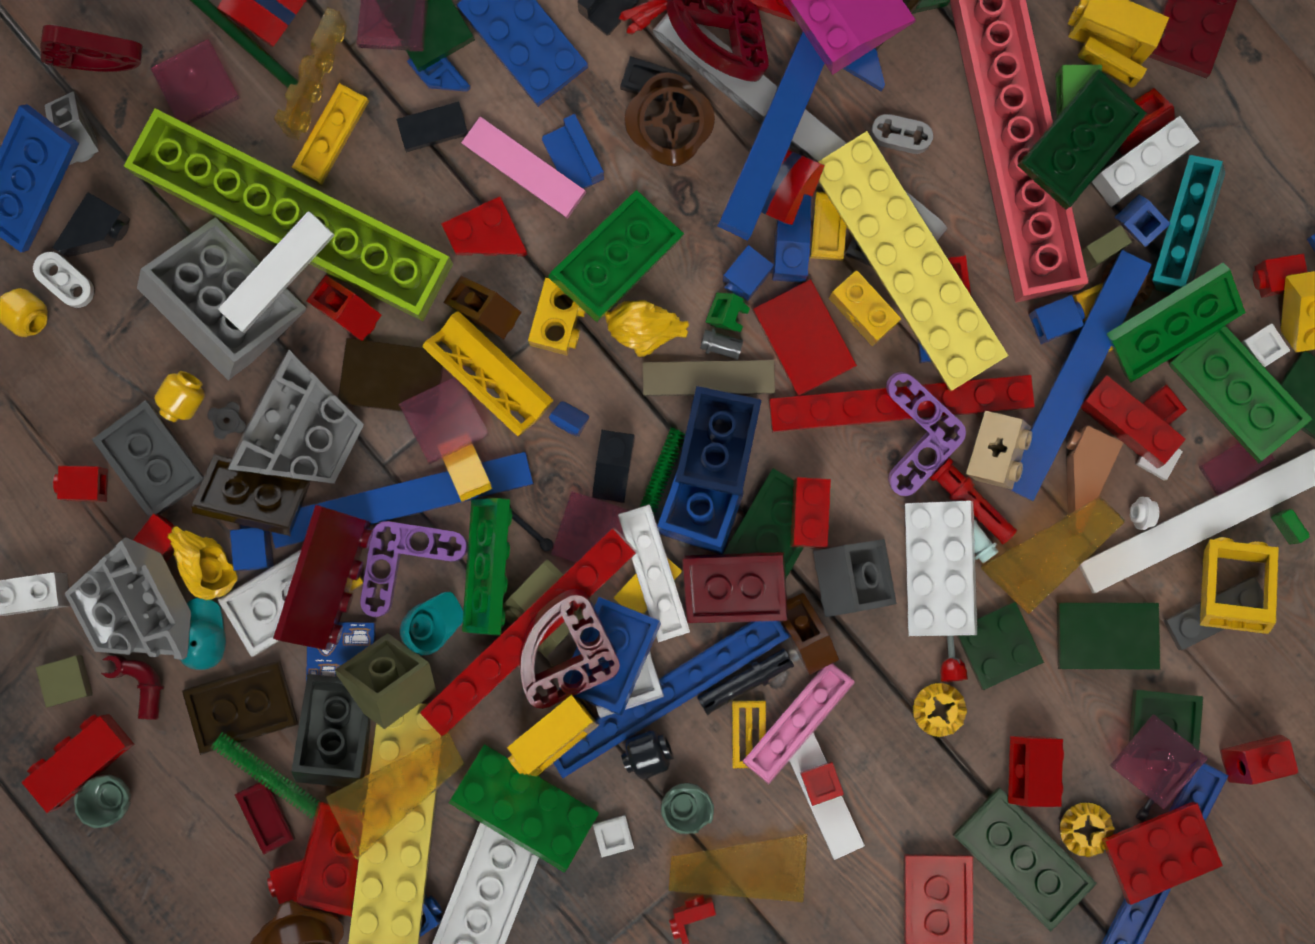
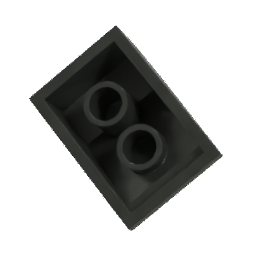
[291,674,371,789]

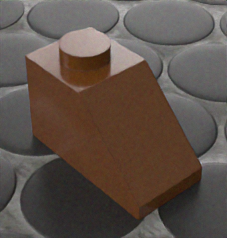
[443,276,522,340]
[781,592,839,675]

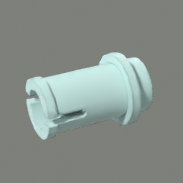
[974,520,999,563]

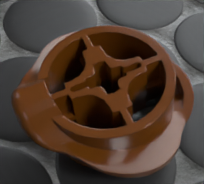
[624,72,715,167]
[250,901,344,944]

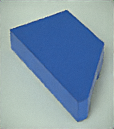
[843,49,885,92]
[407,58,471,92]

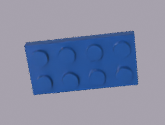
[456,0,588,107]
[0,104,79,252]

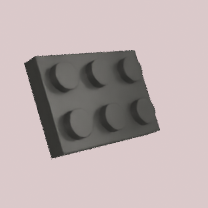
[92,400,204,518]

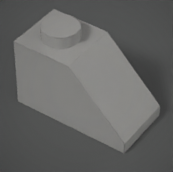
[45,91,99,165]

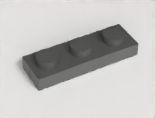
[1163,577,1264,650]

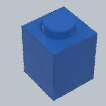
[1115,194,1171,247]
[723,245,774,301]
[1029,295,1085,344]
[230,524,274,571]

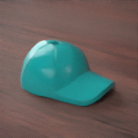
[400,591,463,655]
[179,598,226,670]

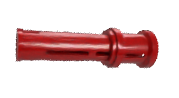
[929,457,1018,545]

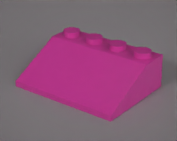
[782,0,916,75]

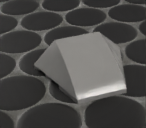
[228,350,364,484]
[64,537,191,660]

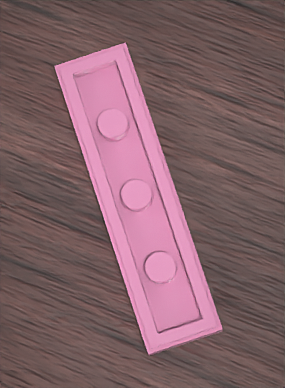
[461,117,587,219]
[743,663,855,785]

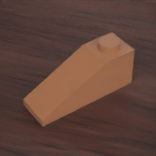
[1066,425,1124,534]

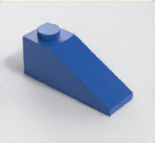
[772,194,812,283]

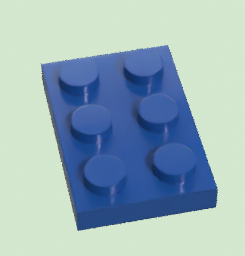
[559,597,661,716]

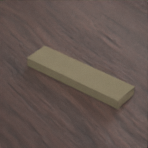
[643,360,775,396]

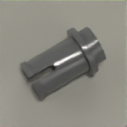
[700,328,743,360]

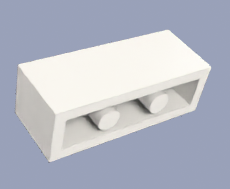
[1092,116,1200,207]

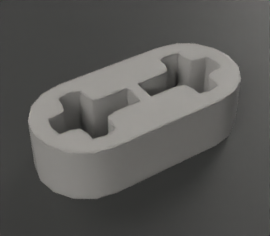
[871,114,933,154]

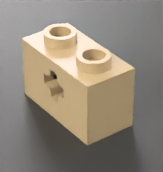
[966,411,1032,490]

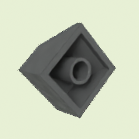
[813,539,897,617]

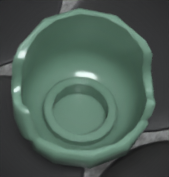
[74,774,131,828]
[661,783,714,834]

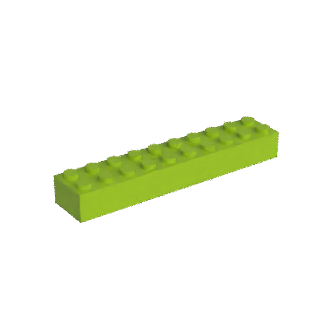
[124,108,453,321]

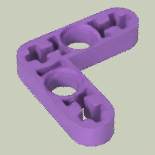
[886,372,966,496]
[360,521,468,617]

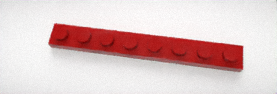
[769,375,1035,433]
[420,527,638,737]

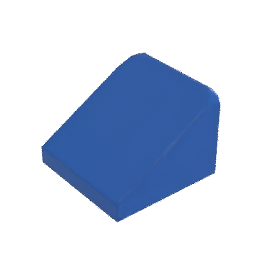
[549,401,589,437]

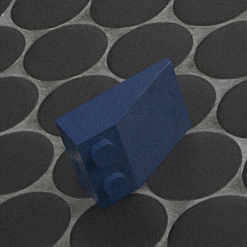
[675,386,762,496]

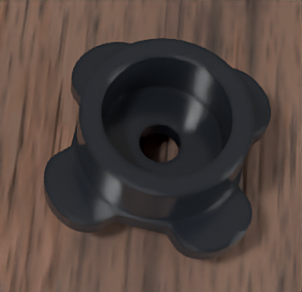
[207,402,246,439]

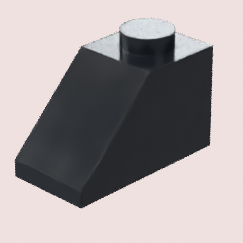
[52,192,130,257]
[592,429,635,503]

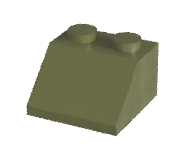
[503,559,595,657]
[335,633,436,729]

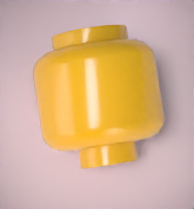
[0,288,48,337]
[154,371,205,422]

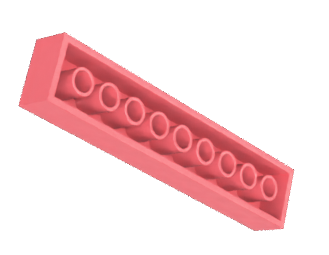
[950,0,1088,303]

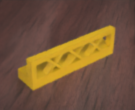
[422,311,554,437]

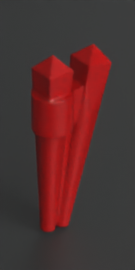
[619,0,668,35]

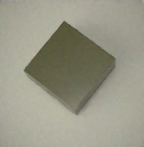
[1082,225,1132,272]
[36,655,93,708]

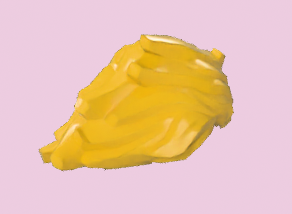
[605,300,689,357]
[167,526,238,600]

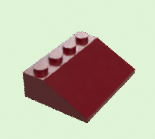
[273,505,373,650]

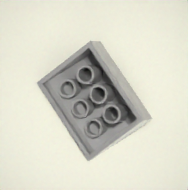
[137,217,307,381]

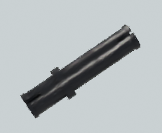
[697,648,794,716]

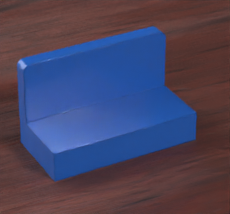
[542,114,604,189]

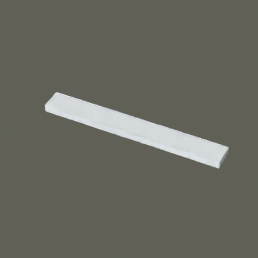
[1078,449,1315,593]

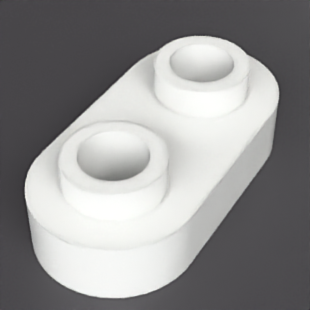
[33,252,94,308]

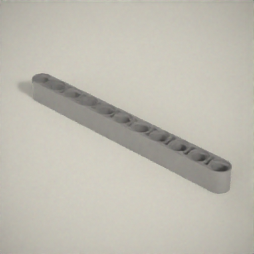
[652,13,947,241]

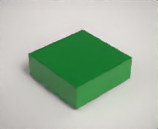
[1271,509,1310,545]

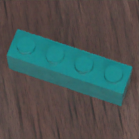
[1152,155,1225,293]

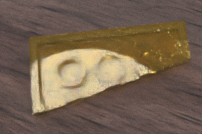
[274,7,346,141]
[981,497,1125,614]
[326,733,465,860]
[668,834,808,902]

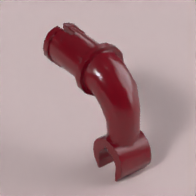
[101,655,164,720]

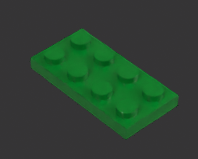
[548,190,684,322]
[1106,262,1246,383]
[1169,326,1312,463]
[462,498,512,635]
[449,744,599,873]

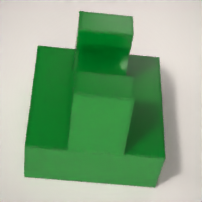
[705,292,750,332]

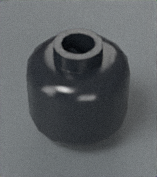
[621,730,674,780]

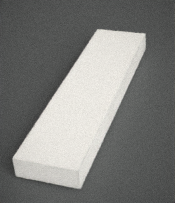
[218,211,335,333]
[618,505,690,642]
[789,733,865,860]

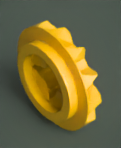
[913,683,967,737]
[1060,802,1115,857]

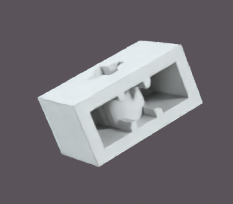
[0,572,71,616]

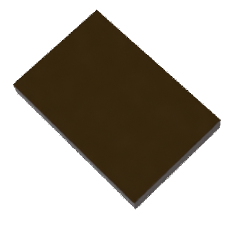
[338,338,444,417]
[191,454,310,536]
[182,661,298,755]

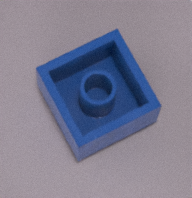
[657,469,744,554]

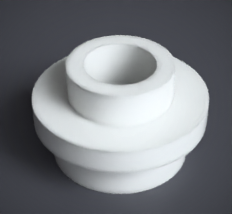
[1130,497,1159,530]

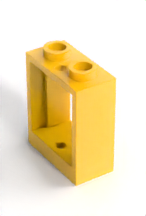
[1067,0,1169,65]
[1200,537,1279,634]
[507,695,599,777]

